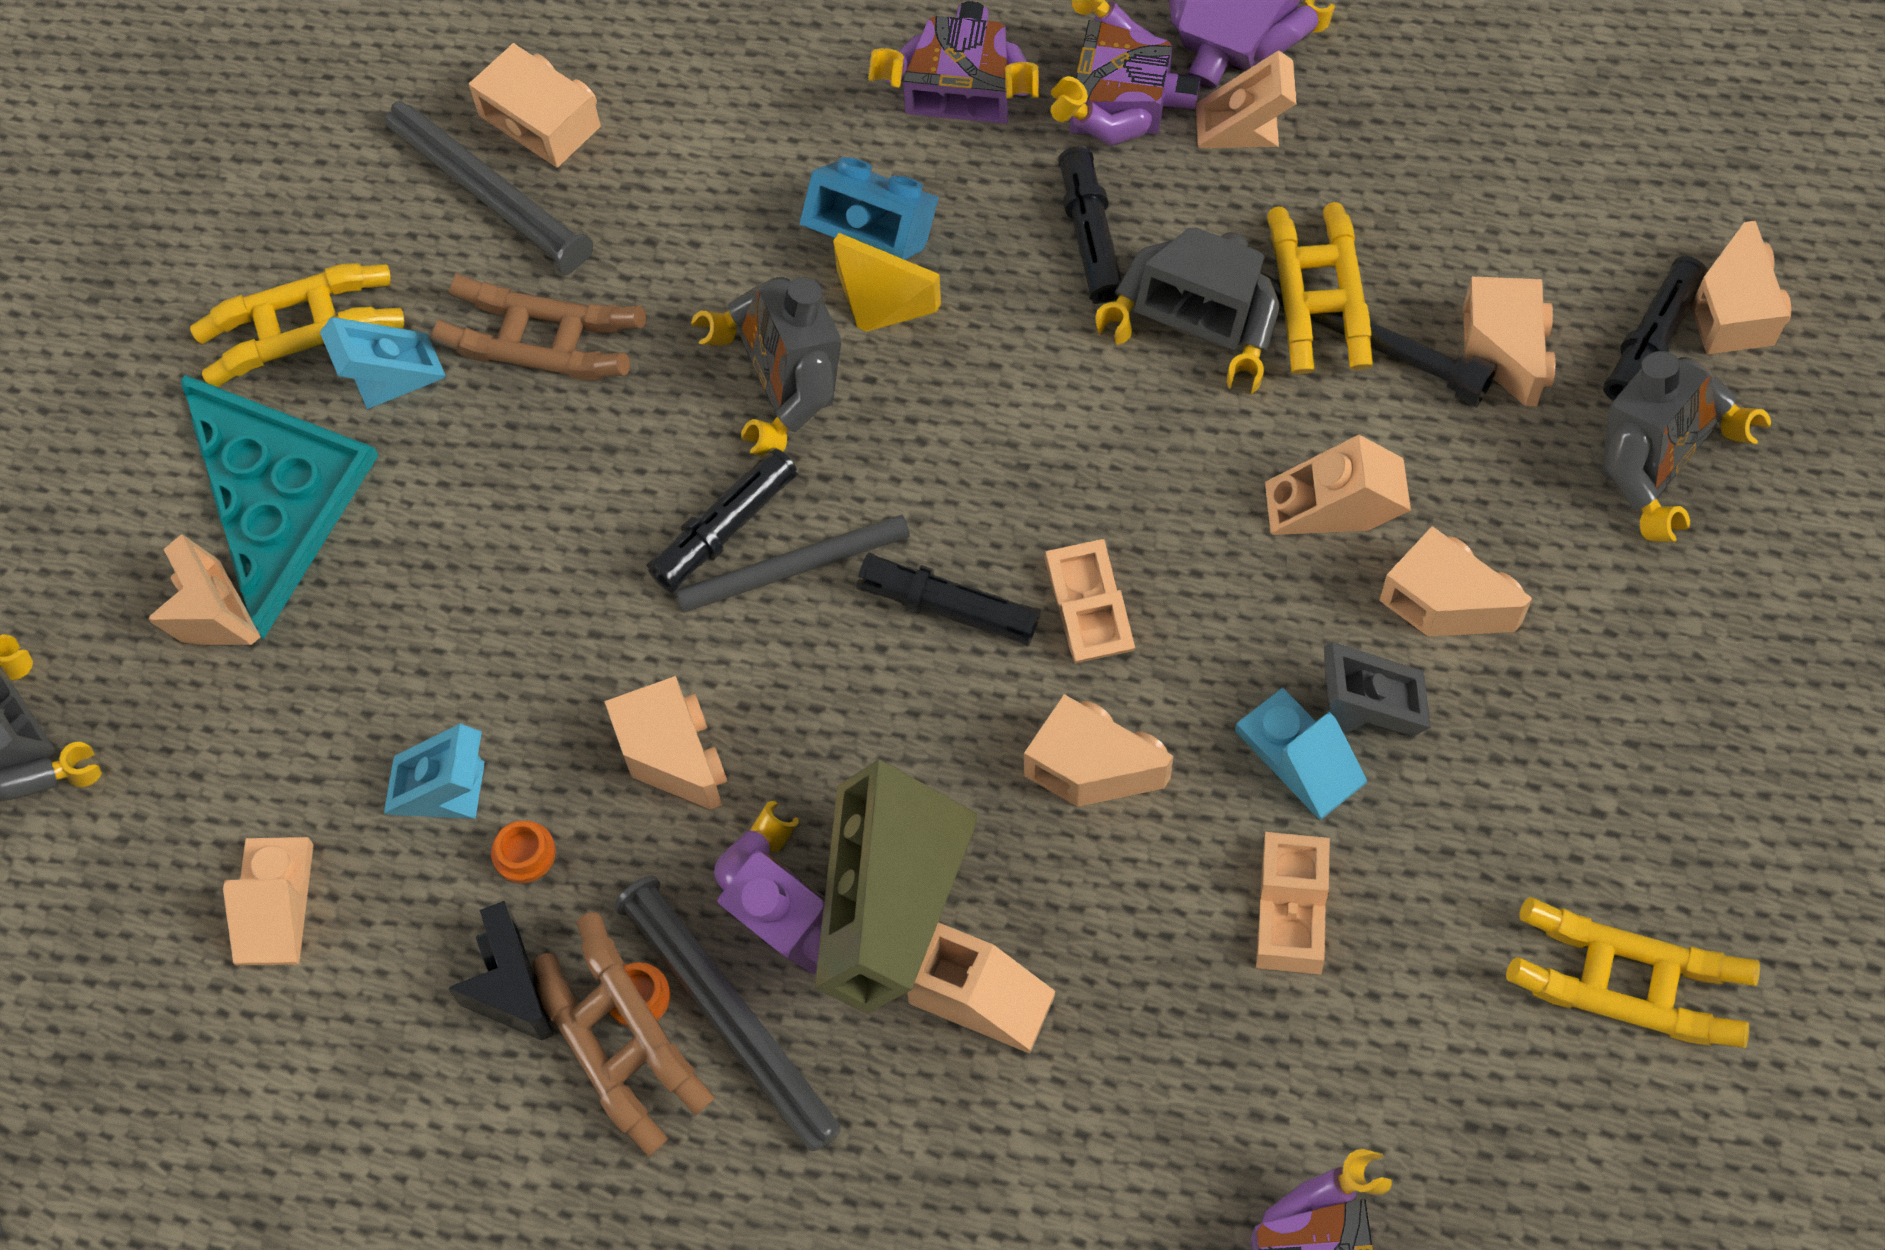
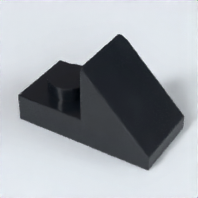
[449,901,554,1041]

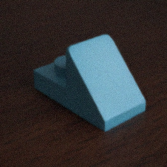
[320,317,446,409]
[1235,687,1367,820]
[384,723,485,819]

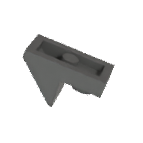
[1324,642,1431,735]

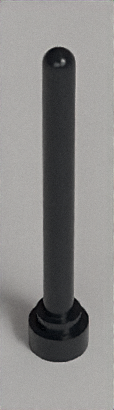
[1260,272,1498,408]

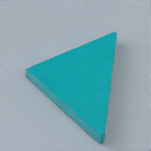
[180,375,379,639]

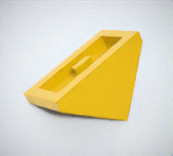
[833,233,941,332]

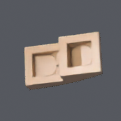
[1044,539,1135,664]
[1256,832,1330,975]

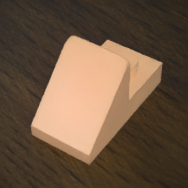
[1196,50,1297,148]
[149,534,261,645]
[223,837,314,966]

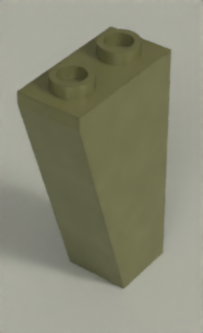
[815,759,977,1014]

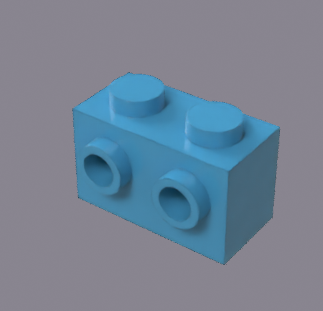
[799,157,939,260]

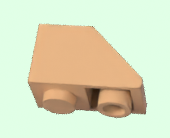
[1691,221,1791,354]
[1463,276,1556,407]
[1265,434,1411,535]
[1379,526,1532,637]
[604,676,727,810]
[1024,694,1173,807]
[907,922,1055,1054]

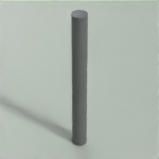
[675,515,910,613]

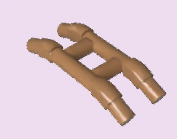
[430,273,646,380]
[532,912,715,1157]

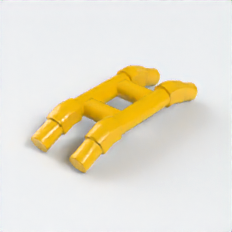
[1267,202,1373,375]
[190,263,404,387]
[1506,897,1760,1048]

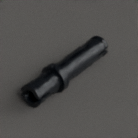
[1058,146,1122,304]
[1603,256,1708,401]
[646,447,798,593]
[856,553,1041,647]

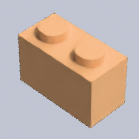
[469,43,601,168]

